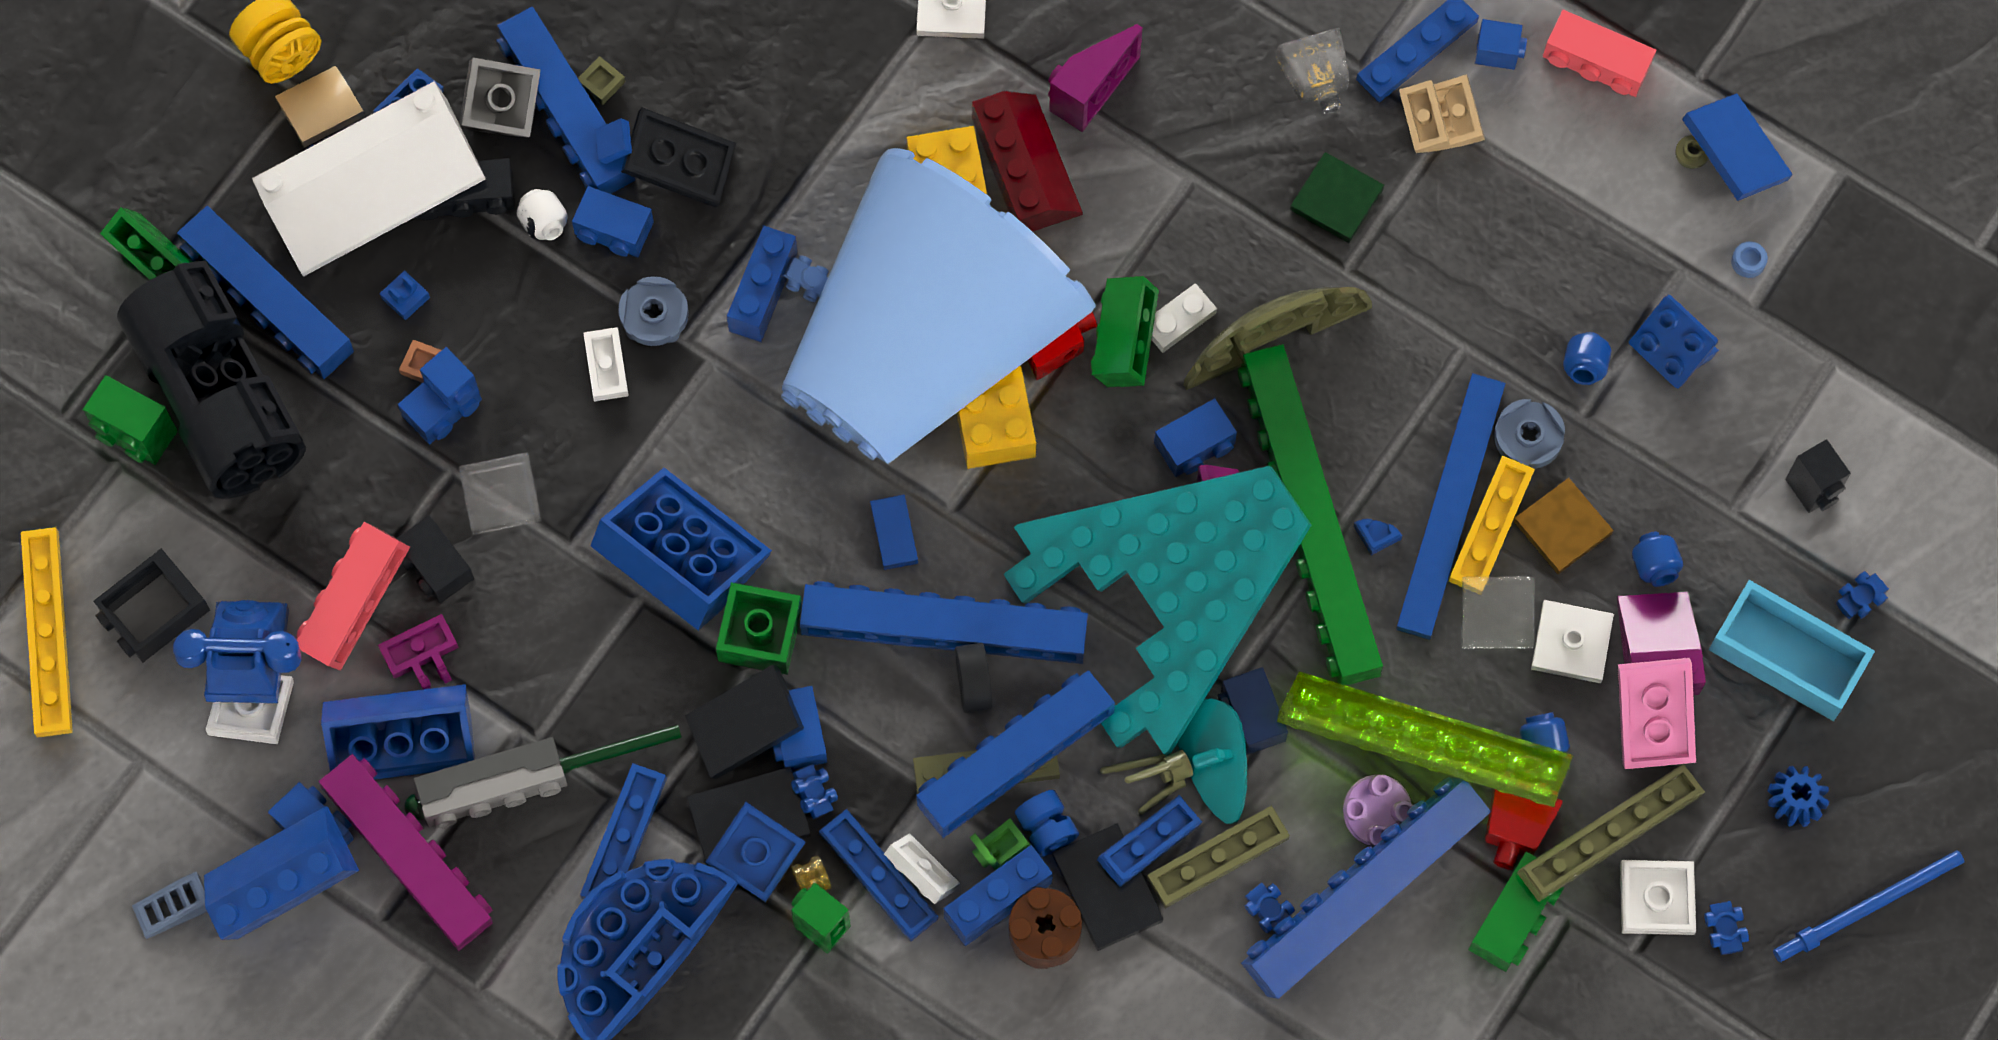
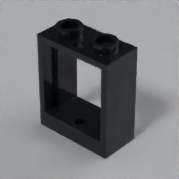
[93,548,210,663]

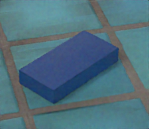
[870,494,918,570]

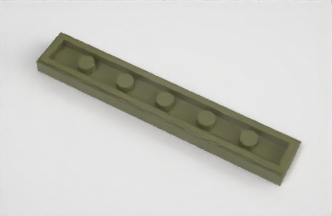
[1517,764,1705,902]

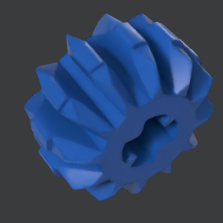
[1767,766,1829,827]

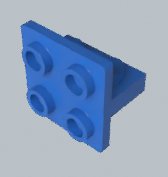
[1629,295,1719,389]

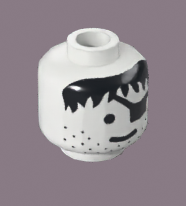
[516,189,568,240]

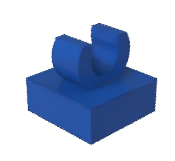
[380,270,430,320]

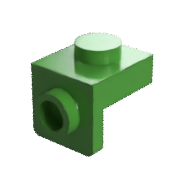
[970,818,1031,870]

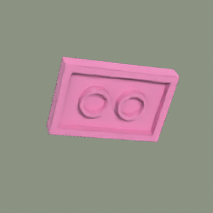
[1618,658,1696,769]

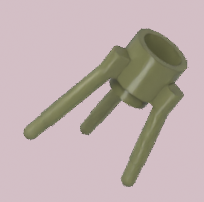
[1100,749,1193,815]

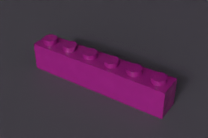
[318,754,493,951]

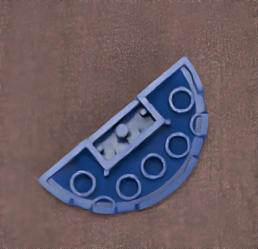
[557,859,738,1040]

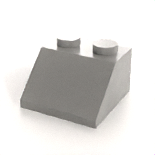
[459,58,541,138]

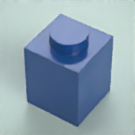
[1474,19,1527,70]

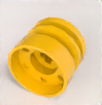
[229,0,322,84]

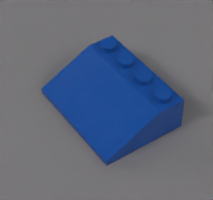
[590,468,772,631]

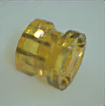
[791,855,832,891]

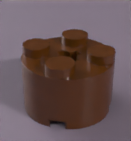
[1009,887,1082,969]

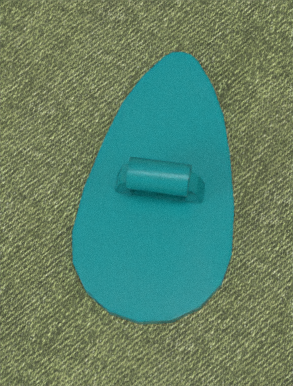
[1178,699,1247,824]

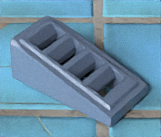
[132,872,207,939]

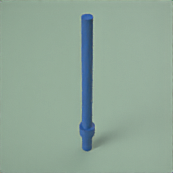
[1773,850,1964,963]

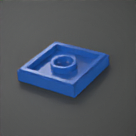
[705,802,805,902]

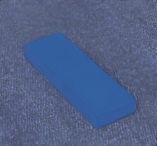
[1097,795,1202,887]

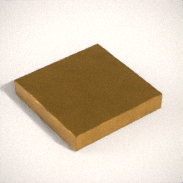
[1513,478,1614,574]

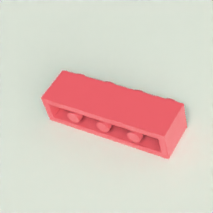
[296,522,410,671]

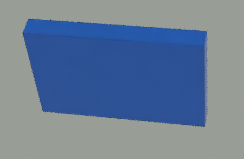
[1682,93,1793,201]

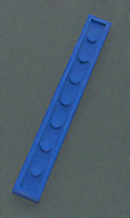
[1396,373,1506,640]

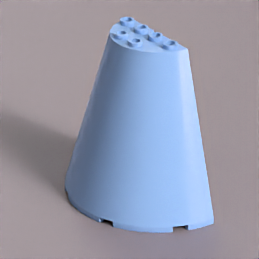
[781,148,1096,464]

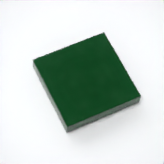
[1290,152,1384,243]

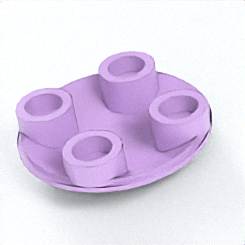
[1343,775,1413,846]

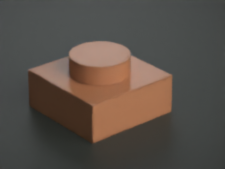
[399,340,441,383]

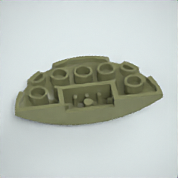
[1183,287,1372,390]

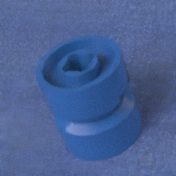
[1015,790,1079,857]

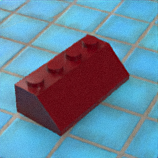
[972,91,1083,232]

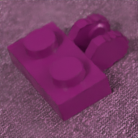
[378,614,459,690]

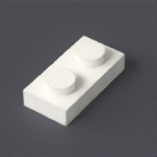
[1151,283,1217,353]
[583,327,629,402]
[884,833,960,904]

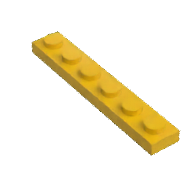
[21,527,73,738]

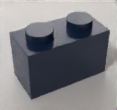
[1217,667,1288,755]

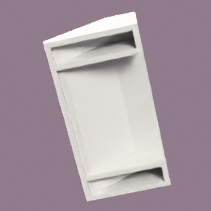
[252,81,486,276]

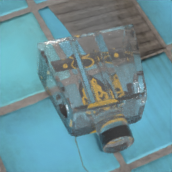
[1276,27,1349,113]

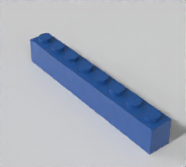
[800,581,1088,664]
[1241,777,1491,999]

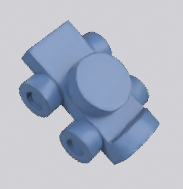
[784,255,829,302]

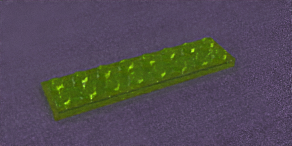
[1277,671,1573,807]

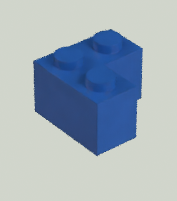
[398,347,482,445]

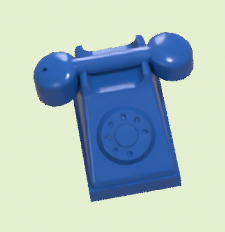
[173,600,302,703]

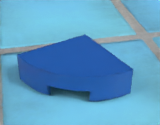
[1354,518,1402,555]

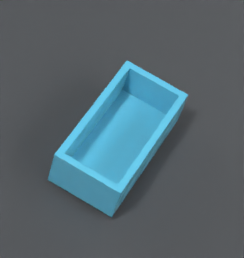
[1709,580,1875,722]

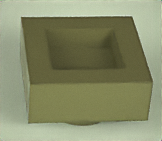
[578,56,626,105]

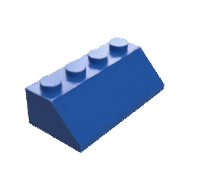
[321,684,475,780]
[204,806,359,940]

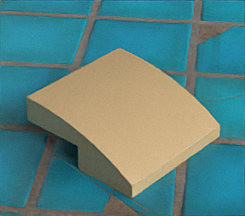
[275,66,365,148]
[1399,74,1485,153]

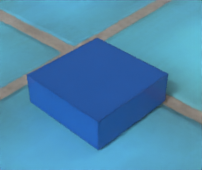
[595,118,632,164]

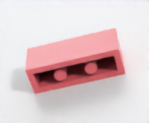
[1543,10,1656,97]

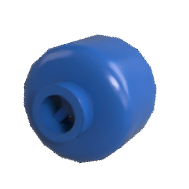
[1563,332,1611,385]
[1632,532,1683,587]
[1520,712,1570,766]

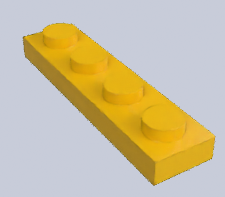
[1448,456,1535,595]

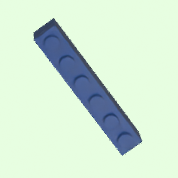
[496,6,636,194]
[177,205,354,379]
[916,670,1115,838]

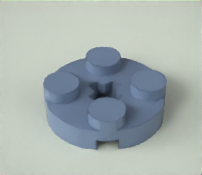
[619,277,689,346]
[1494,399,1565,469]

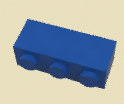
[727,225,798,342]
[943,845,1053,947]

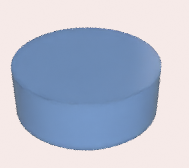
[1731,241,1768,278]

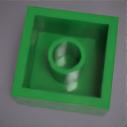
[83,375,178,465]
[716,582,802,675]

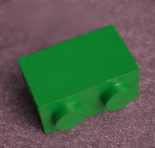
[791,883,851,954]

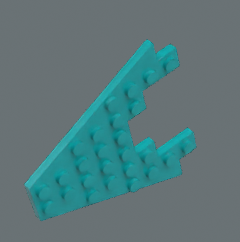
[1003,466,1312,755]

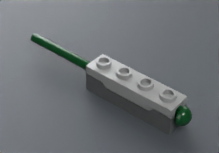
[404,725,682,828]

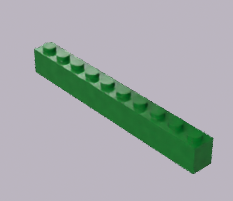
[1237,344,1383,687]

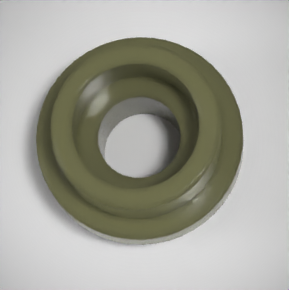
[1675,135,1708,169]

